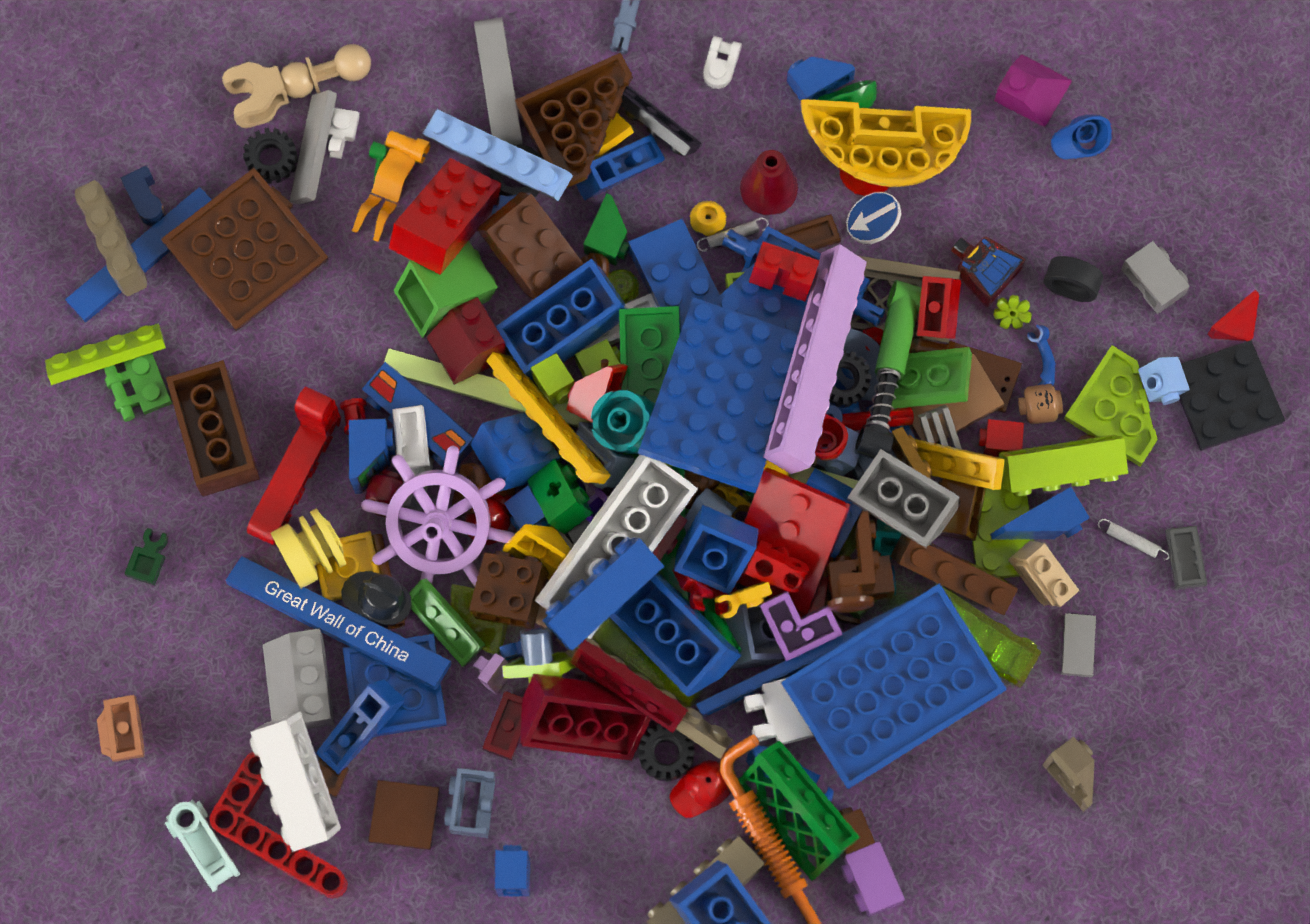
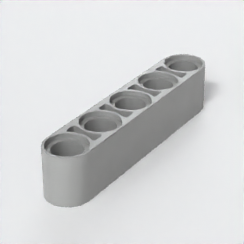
[474,17,522,145]

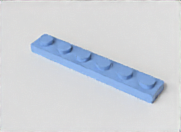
[423,109,573,201]

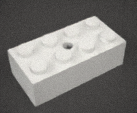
[250,711,341,852]

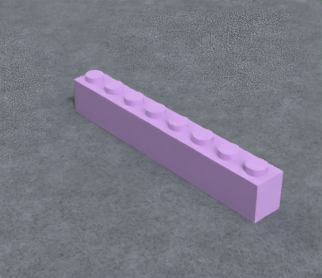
[764,244,867,474]

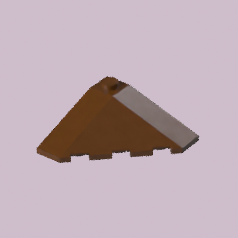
[515,52,633,188]

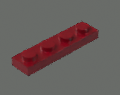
[570,640,688,733]

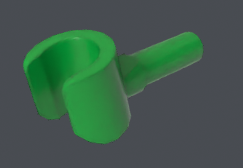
[369,142,388,184]

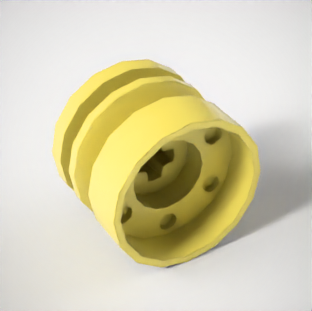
[271,508,347,589]

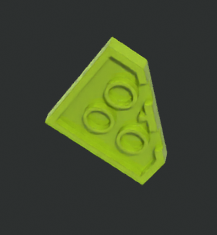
[1064,345,1158,467]

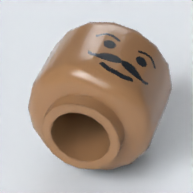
[1018,384,1063,424]

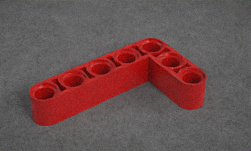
[247,387,341,546]
[210,752,347,899]

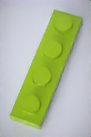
[45,323,166,385]

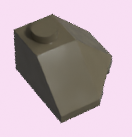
[1042,737,1094,812]

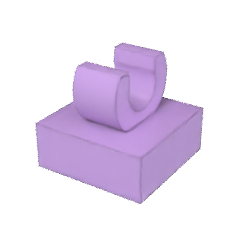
[473,653,509,695]

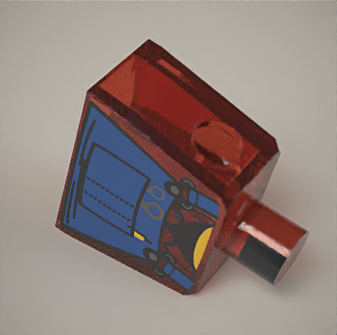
[951,236,1026,308]

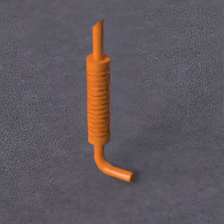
[720,734,822,924]

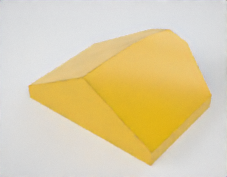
[502,524,571,579]

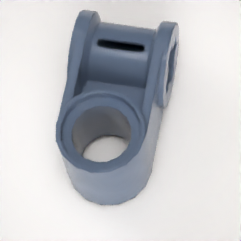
[520,627,554,666]

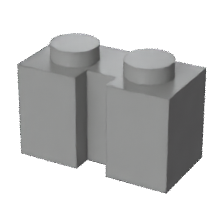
[1121,241,1190,314]

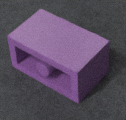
[841,841,905,918]

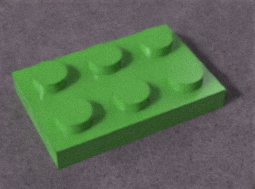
[891,347,972,409]

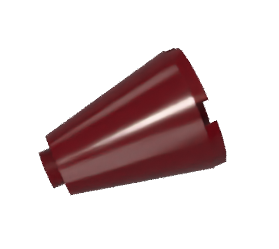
[740,150,798,215]

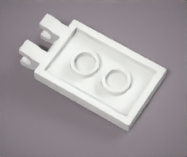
[743,678,814,745]

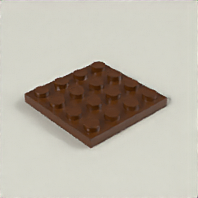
[161,168,328,331]

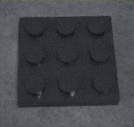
[1179,340,1285,451]

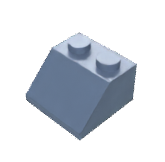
[724,600,786,669]

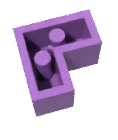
[760,591,843,661]

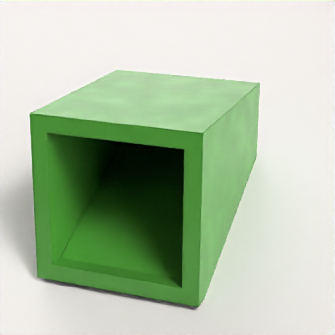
[393,241,498,338]

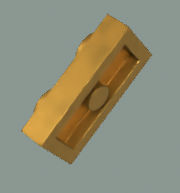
[891,427,932,479]

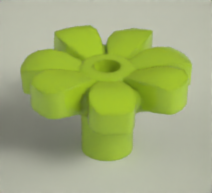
[993,295,1032,329]

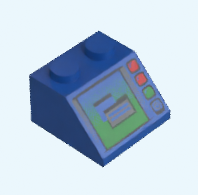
[349,419,396,494]

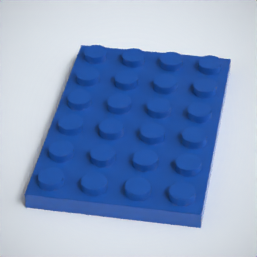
[638,297,798,493]
[781,583,1007,789]

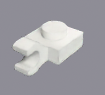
[328,108,360,159]

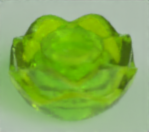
[608,269,639,304]

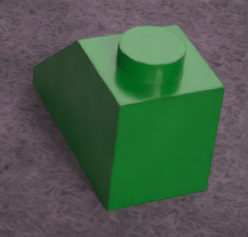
[583,193,629,266]

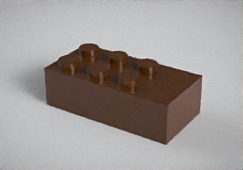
[166,360,260,497]

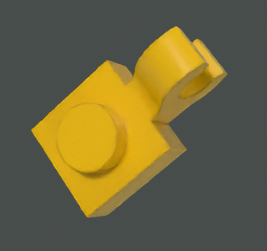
[714,582,772,619]

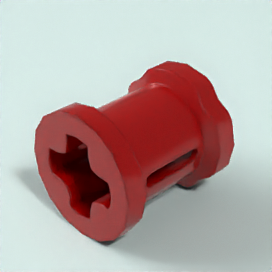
[340,398,367,435]

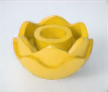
[690,201,726,236]

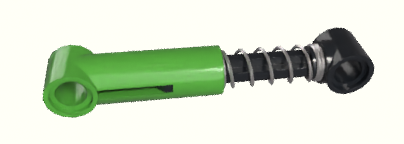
[855,280,922,459]

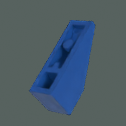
[575,135,665,201]
[990,487,1090,540]
[316,679,406,774]

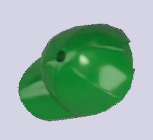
[818,80,877,108]

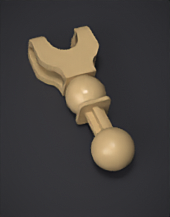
[222,44,371,128]

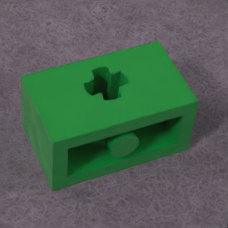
[527,459,592,535]

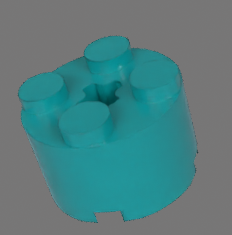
[591,390,655,455]

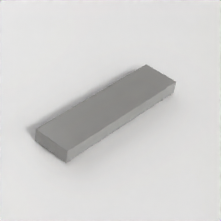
[290,90,337,205]

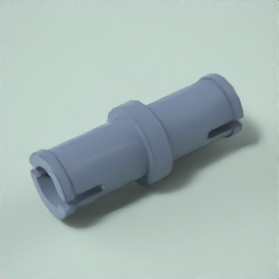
[610,0,641,54]

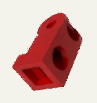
[745,540,809,593]

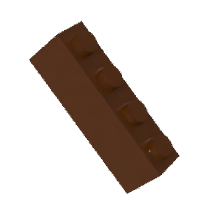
[890,534,1018,615]

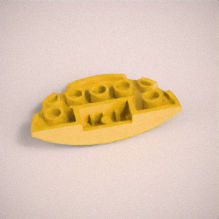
[801,99,971,187]

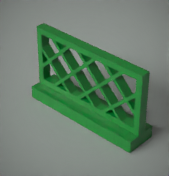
[738,740,860,881]

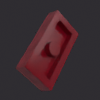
[482,691,523,761]

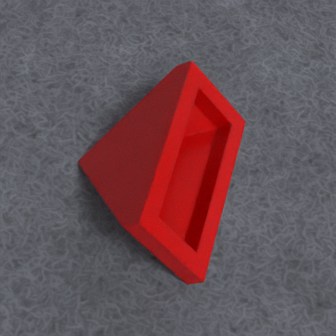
[1207,290,1259,341]

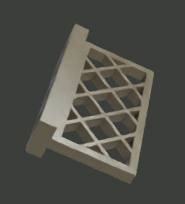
[850,256,960,344]

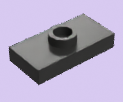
[1165,526,1207,590]

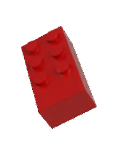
[389,158,501,275]

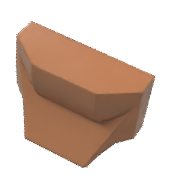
[97,695,145,762]

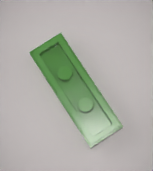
[409,578,485,667]

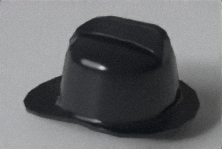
[341,571,412,625]

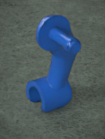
[1027,325,1055,385]

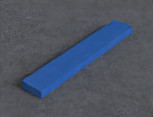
[65,187,212,323]

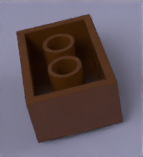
[476,192,583,299]

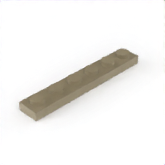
[565,638,733,759]

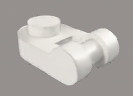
[703,36,742,89]

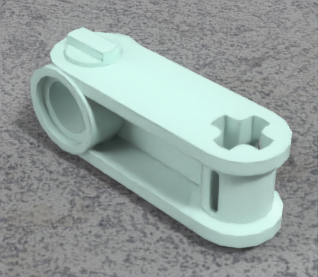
[165,800,240,892]

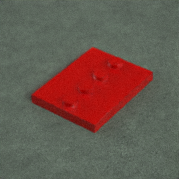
[737,467,851,614]

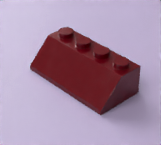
[520,674,651,761]

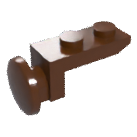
[828,511,879,612]

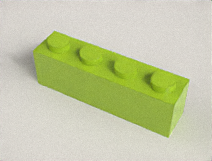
[999,434,1128,496]

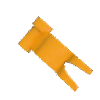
[352,130,431,242]

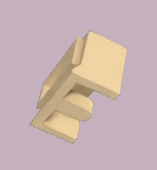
[1008,540,1080,607]

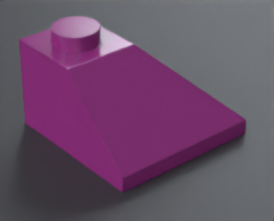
[994,54,1072,127]

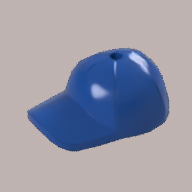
[1051,114,1112,159]

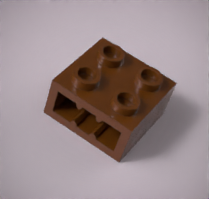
[469,551,549,630]

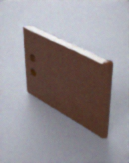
[948,341,1022,413]

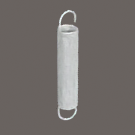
[697,218,769,251]
[1098,519,1170,560]

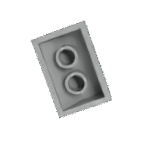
[847,449,959,548]
[262,629,335,729]

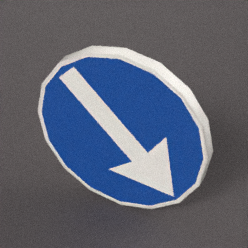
[846,192,901,244]

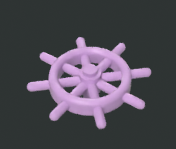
[361,446,515,587]

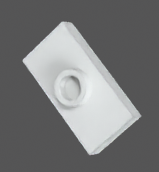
[392,405,430,469]

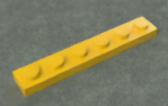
[486,352,611,484]

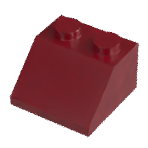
[427,297,506,385]

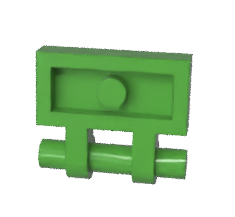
[103,353,173,422]

